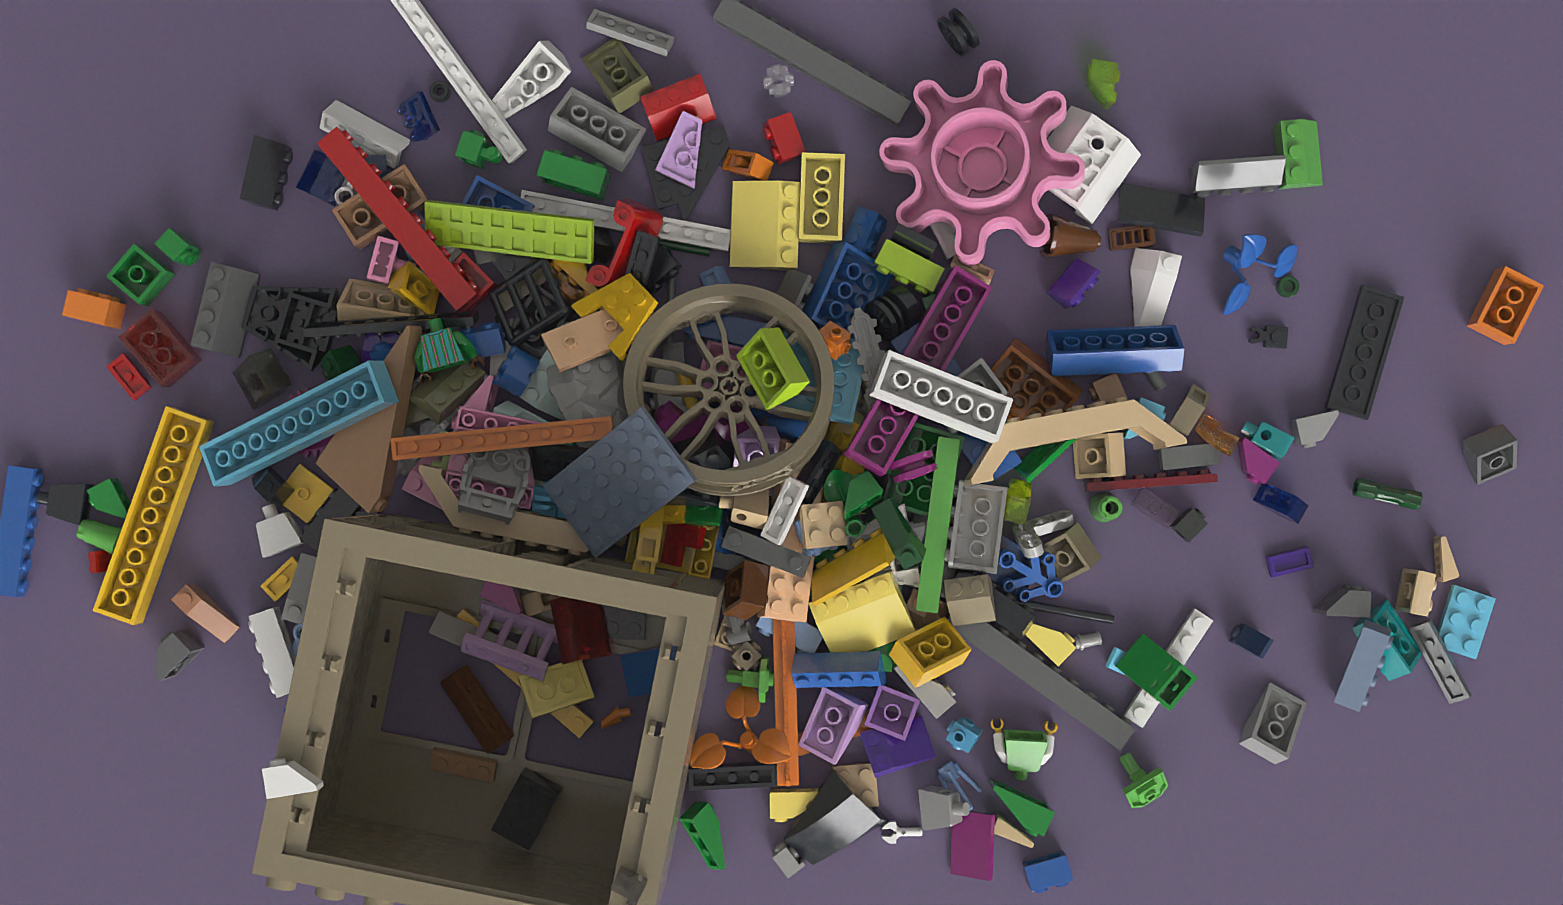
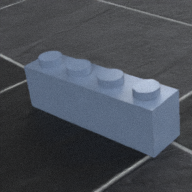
[1334,620,1393,712]

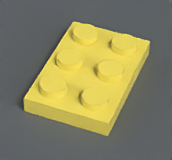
[518,656,594,719]

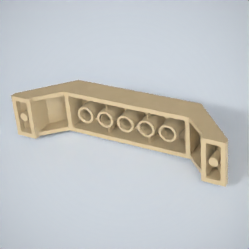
[964,397,1187,486]
[418,464,589,555]

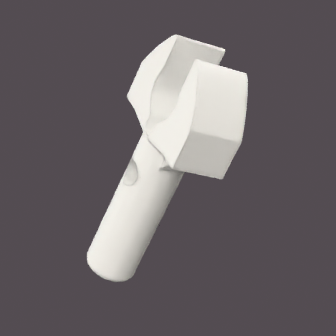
[881,820,923,844]

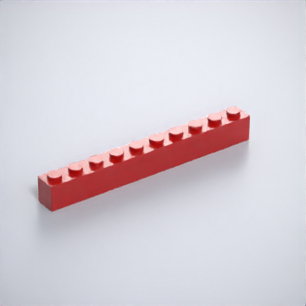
[317,127,480,312]

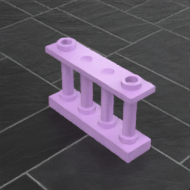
[461,600,564,681]

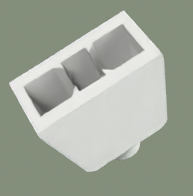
[256,504,305,558]

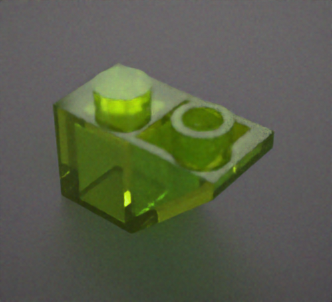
[1086,59,1121,110]

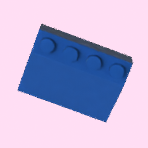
[802,242,894,339]

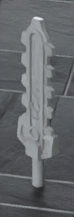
[847,307,885,410]

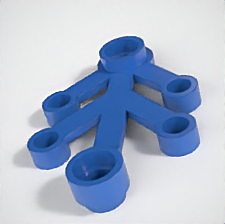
[998,549,1063,602]

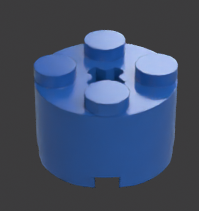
[492,345,540,397]

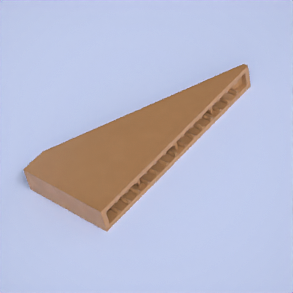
[315,325,422,513]

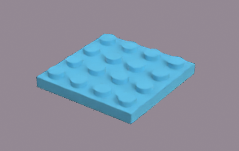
[779,330,864,425]

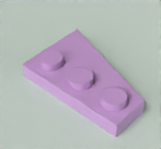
[655,111,702,189]

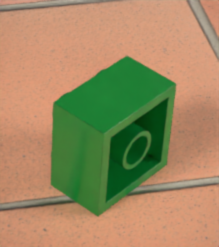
[106,244,176,307]

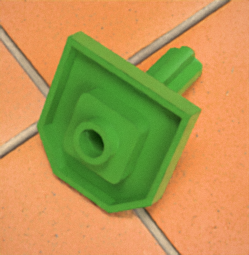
[726,655,774,703]
[1119,753,1168,808]

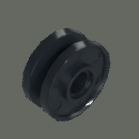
[937,8,980,57]

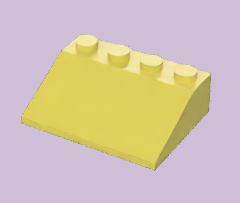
[729,181,800,271]
[809,571,916,653]

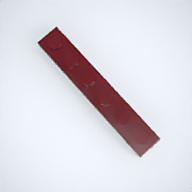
[1084,470,1218,491]

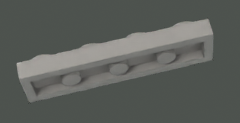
[586,9,674,57]

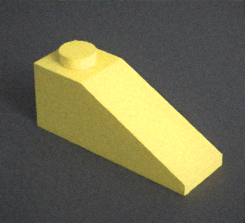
[1026,623,1076,667]
[770,788,819,822]

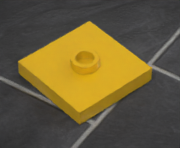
[283,464,334,523]

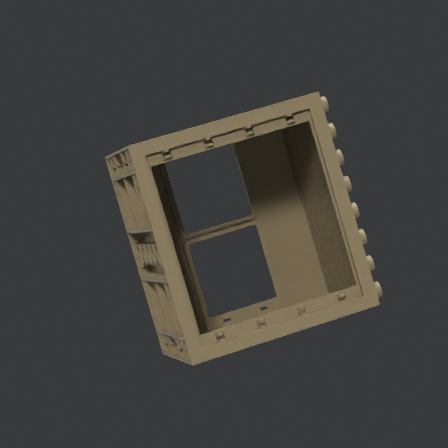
[252,513,725,905]

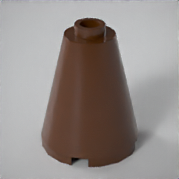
[1039,214,1101,257]

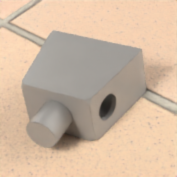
[918,785,970,831]

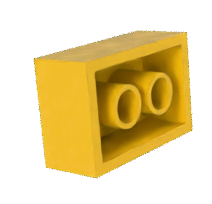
[889,617,972,688]

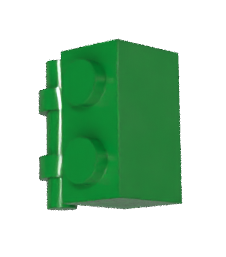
[455,130,503,170]

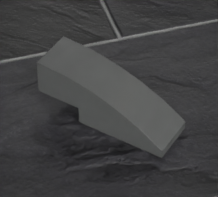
[1158,443,1222,470]

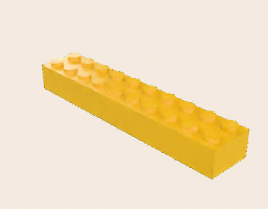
[93,406,215,625]

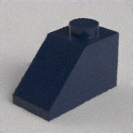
[1229,623,1274,659]

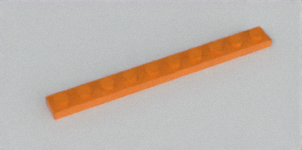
[390,416,614,460]

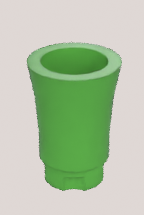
[1089,492,1123,522]
[77,519,122,555]

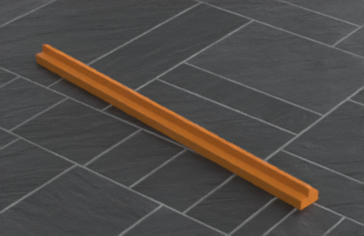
[771,438,799,786]

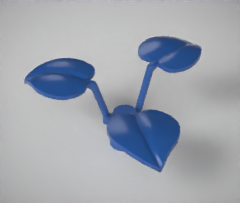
[1222,234,1298,315]

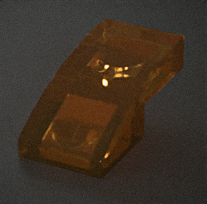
[1195,414,1239,457]

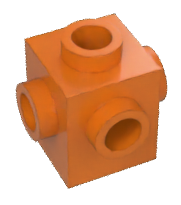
[819,321,851,360]

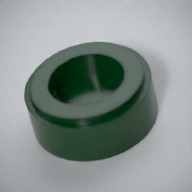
[1276,276,1299,298]

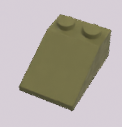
[582,38,654,114]

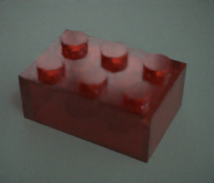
[119,309,202,388]
[550,596,611,665]

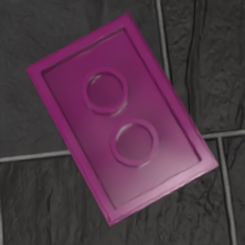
[950,811,995,881]

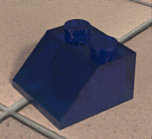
[296,150,345,207]

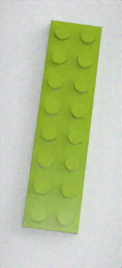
[425,200,594,264]

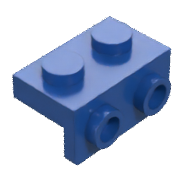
[842,206,887,257]

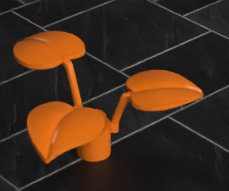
[690,684,792,769]

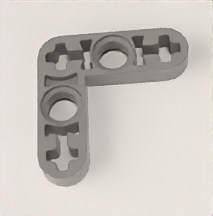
[1012,510,1074,558]

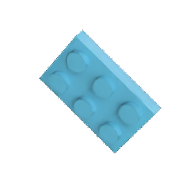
[1437,585,1496,659]

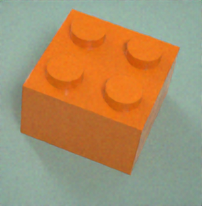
[62,288,127,329]

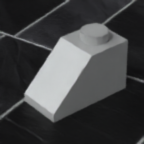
[1290,410,1339,448]

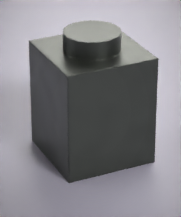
[1170,508,1208,542]

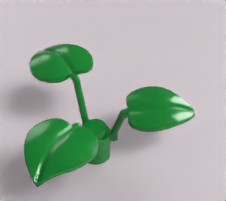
[814,469,876,563]

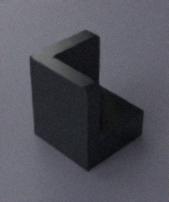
[594,228,615,263]

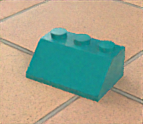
[1352,600,1423,681]

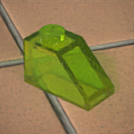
[1004,478,1032,525]

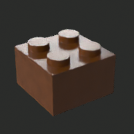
[723,560,769,620]

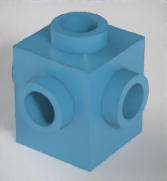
[946,717,983,753]

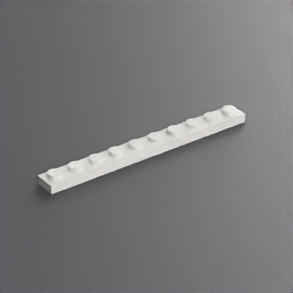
[391,0,527,164]
[520,190,731,252]

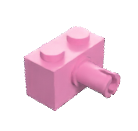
[367,236,416,285]

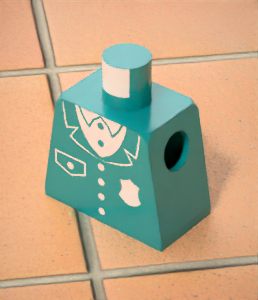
[1241,421,1294,460]

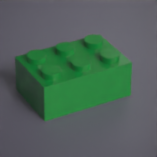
[537,149,611,201]

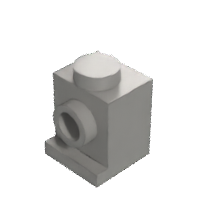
[772,841,805,878]

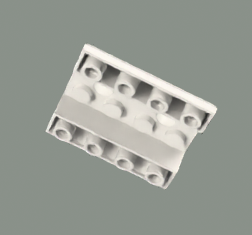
[1047,106,1141,225]

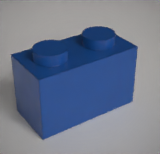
[1022,851,1073,893]

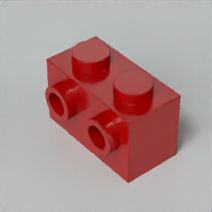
[762,112,806,165]

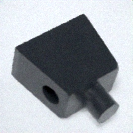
[37,484,94,525]

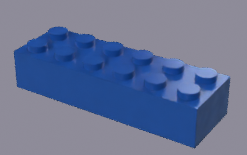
[1045,325,1185,377]

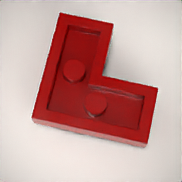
[660,523,706,567]

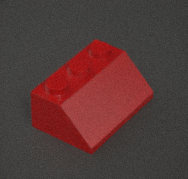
[640,74,717,142]

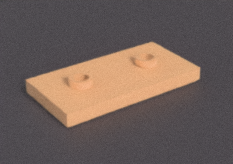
[541,309,638,373]

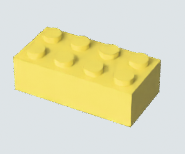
[798,152,845,244]

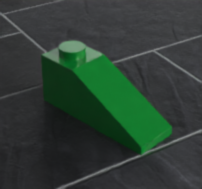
[679,801,725,870]

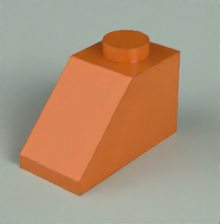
[722,149,774,181]

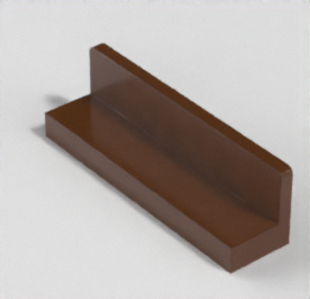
[440,664,514,754]

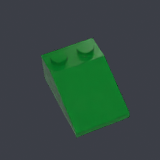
[988,778,1055,837]

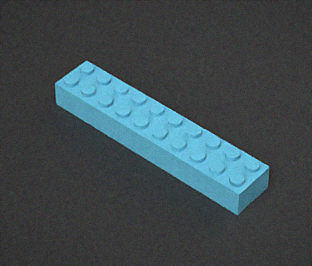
[199,360,399,487]

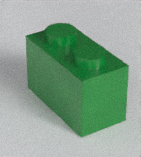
[155,228,203,267]

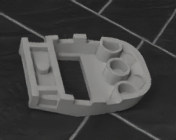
[458,447,530,525]

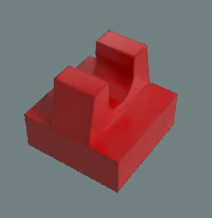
[87,550,112,573]

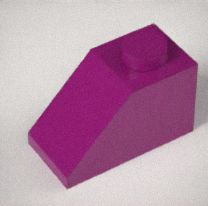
[1237,438,1280,485]

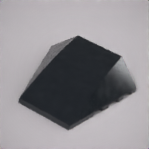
[241,286,339,371]
[784,769,889,865]

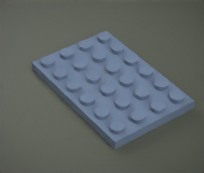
[543,406,697,558]

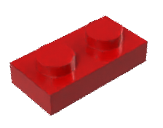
[106,353,152,400]

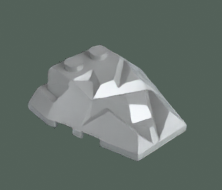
[546,356,629,448]

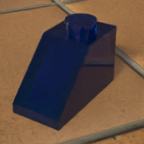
[1253,483,1309,524]

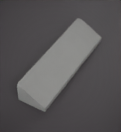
[429,611,518,650]

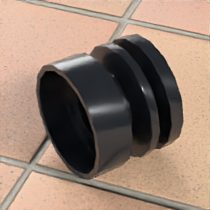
[864,284,922,342]

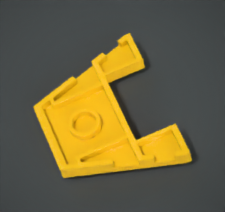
[571,273,658,362]

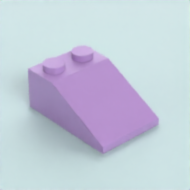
[798,687,869,765]

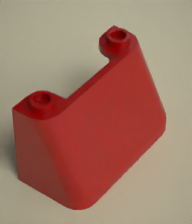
[585,198,663,287]

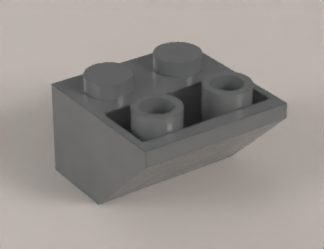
[777,268,814,311]

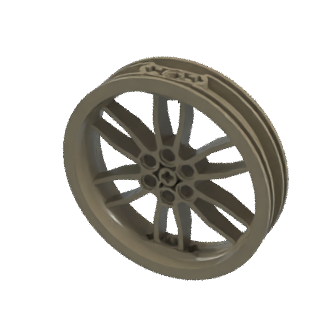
[623,284,834,496]

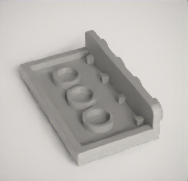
[945,480,1008,574]

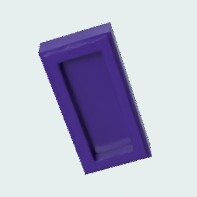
[1265,546,1314,578]

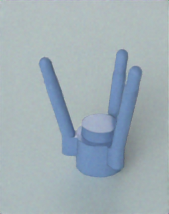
[937,761,982,810]

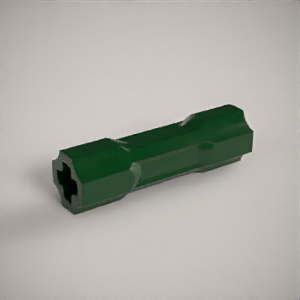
[1352,478,1423,510]

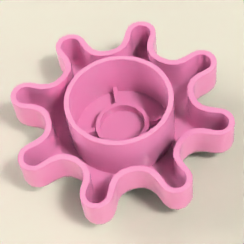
[879,60,1085,266]

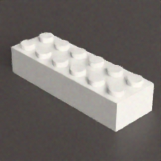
[869,350,1013,443]

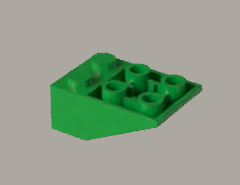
[1115,633,1198,711]

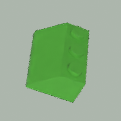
[1273,119,1323,189]

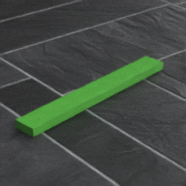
[916,437,960,613]

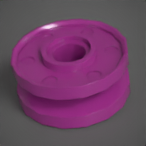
[889,450,938,483]

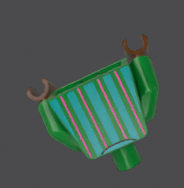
[414,318,485,383]

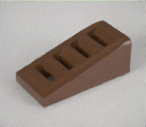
[1108,225,1156,251]

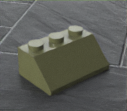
[410,360,485,425]

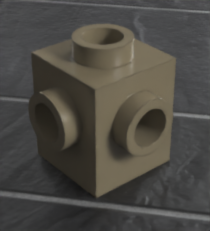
[731,640,762,671]

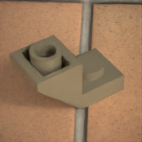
[1169,384,1211,436]

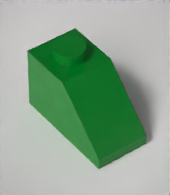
[843,470,883,521]
[87,478,131,519]

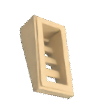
[1433,535,1460,582]
[994,813,1034,848]

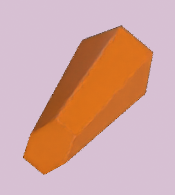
[601,706,631,729]

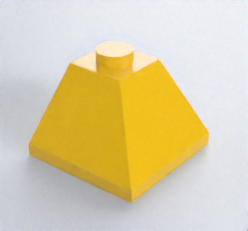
[388,261,440,314]

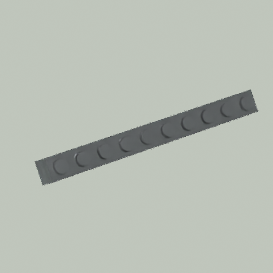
[713,0,911,128]
[946,613,1136,751]

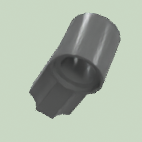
[721,604,753,645]

